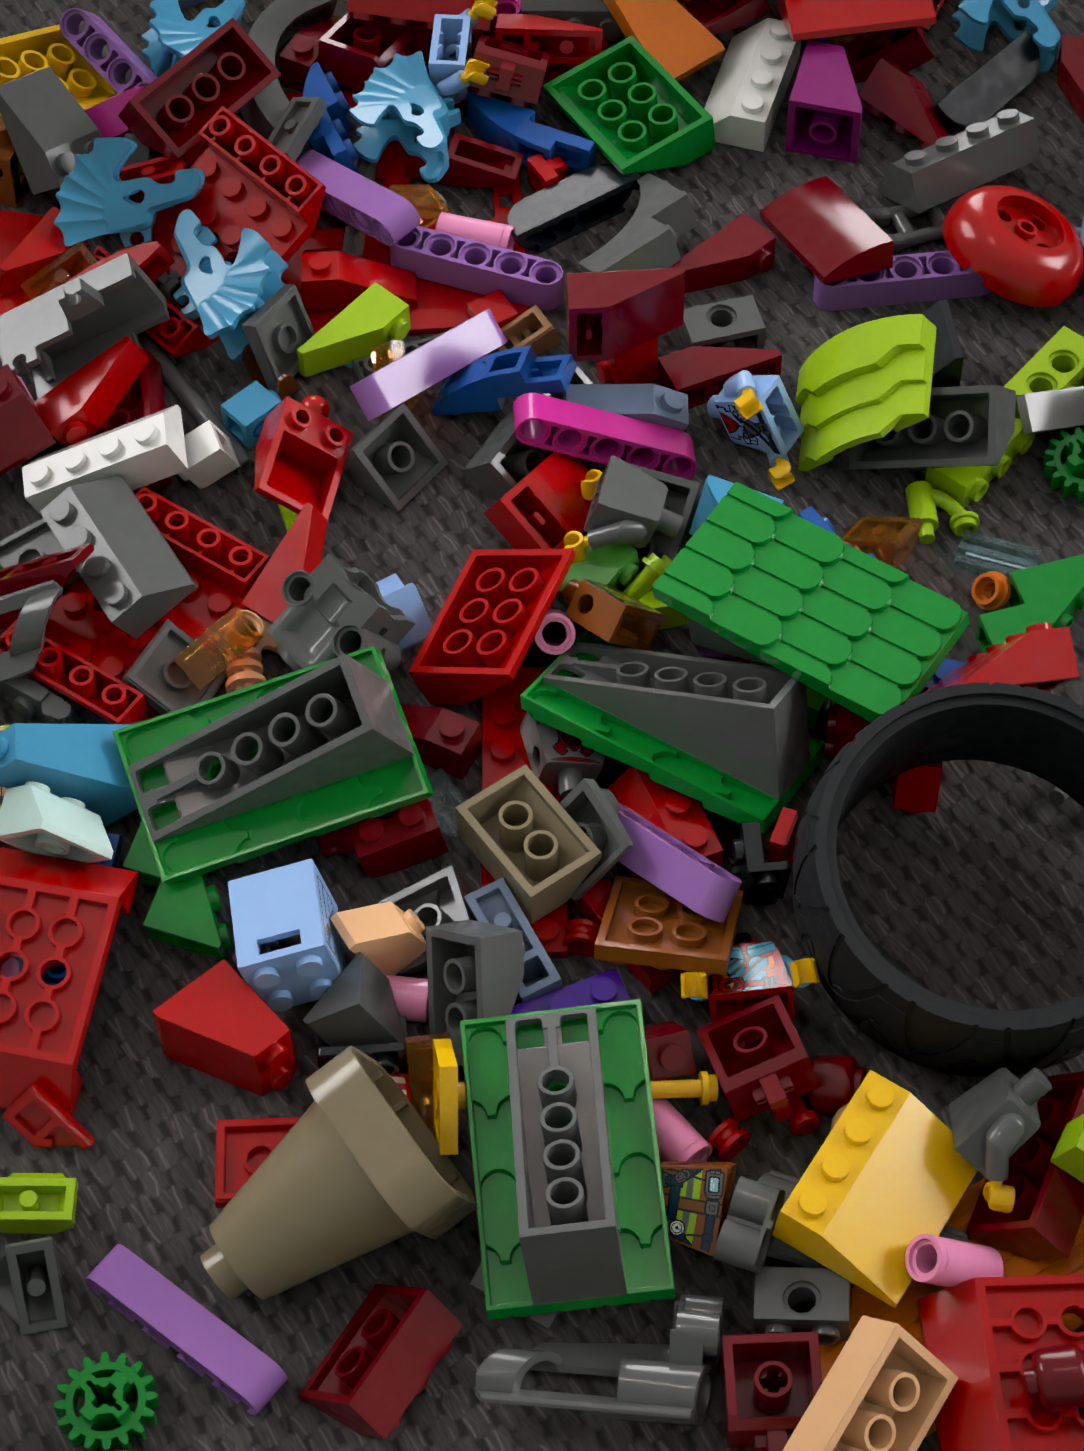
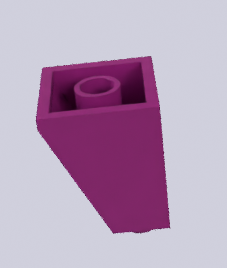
[785,40,863,163]

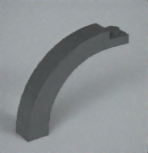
[241,0,338,140]

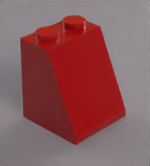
[153,959,297,1097]

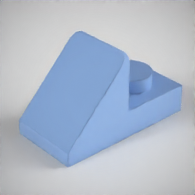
[376,573,432,653]

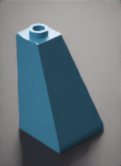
[0,723,138,828]

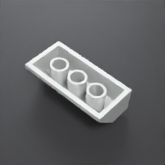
[704,18,801,152]
[22,405,188,516]

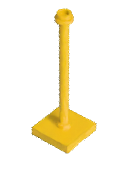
[433,1039,718,1155]

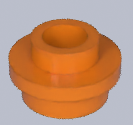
[971,571,1011,612]

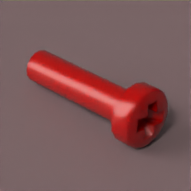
[788,1095,821,1137]

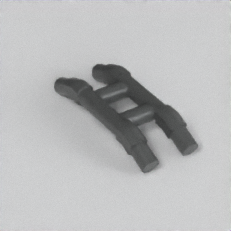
[861,189,973,253]

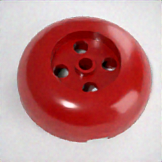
[943,185,1084,307]

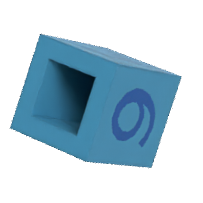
[221,381,282,449]

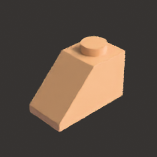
[330,901,426,975]

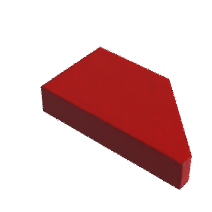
[2,1082,96,1149]

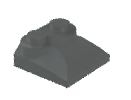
[559,778,634,901]
[378,865,475,977]

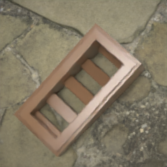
[481,304,561,358]

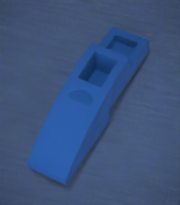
[303,61,360,174]
[467,90,595,173]
[431,345,577,416]

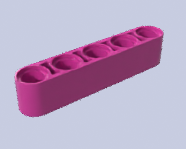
[513,393,697,479]

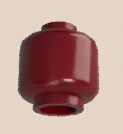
[801,1055,868,1114]
[1023,1343,1084,1413]

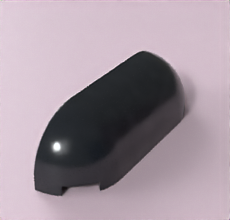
[933,30,1040,128]
[507,163,641,253]

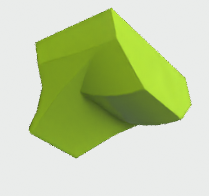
[0,1173,78,1234]

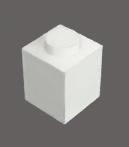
[178,420,240,489]

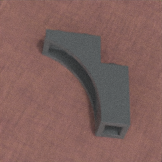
[578,173,698,272]

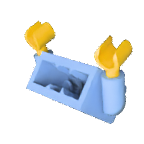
[428,0,498,104]
[707,370,804,490]

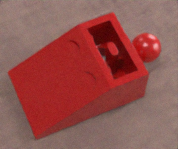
[254,395,354,522]

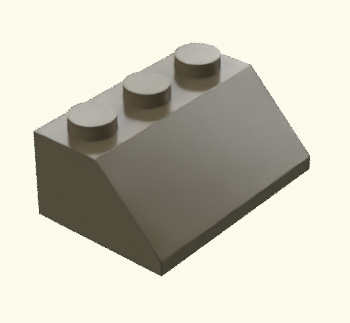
[455,764,602,924]

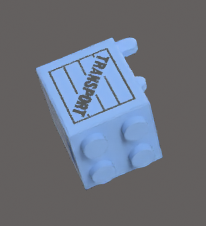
[228,858,346,1012]

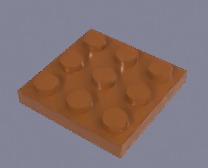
[594,876,744,976]

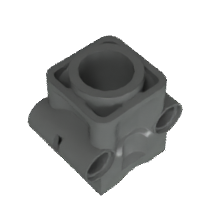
[267,554,415,675]

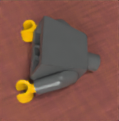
[564,455,684,564]
[948,1068,1052,1213]

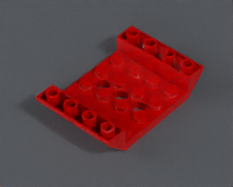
[74,105,326,358]
[0,486,270,724]
[0,847,139,1117]
[917,1274,1084,1451]

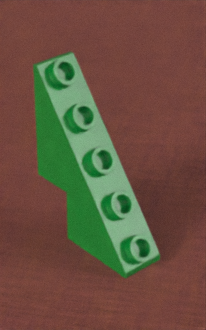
[975,554,1084,653]
[123,821,233,961]

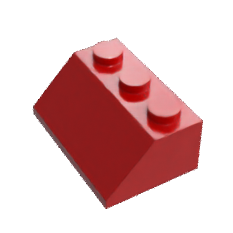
[607,766,724,879]

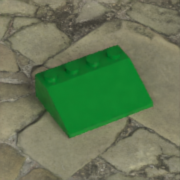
[542,35,716,175]

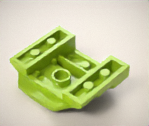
[796,314,937,471]

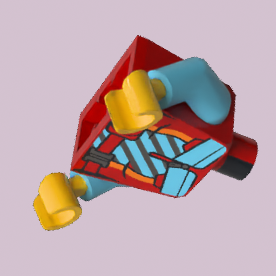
[680,933,820,1023]

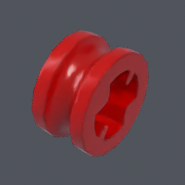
[562,919,600,957]
[707,1117,751,1162]

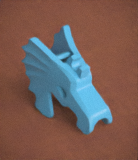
[141,0,246,77]
[952,0,1061,73]
[349,50,461,183]
[54,137,206,247]
[173,209,288,364]

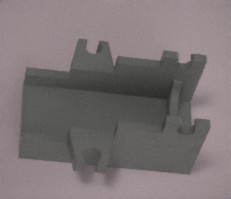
[0,252,170,399]

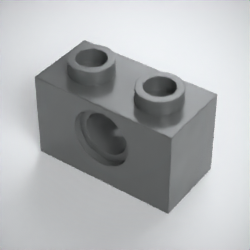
[679,295,766,349]
[753,1267,852,1345]

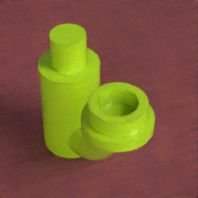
[905,481,980,544]
[622,552,672,600]

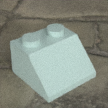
[0,781,114,863]

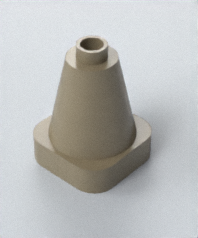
[200,1045,477,1301]

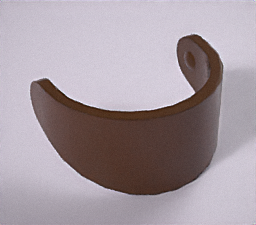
[242,344,302,400]

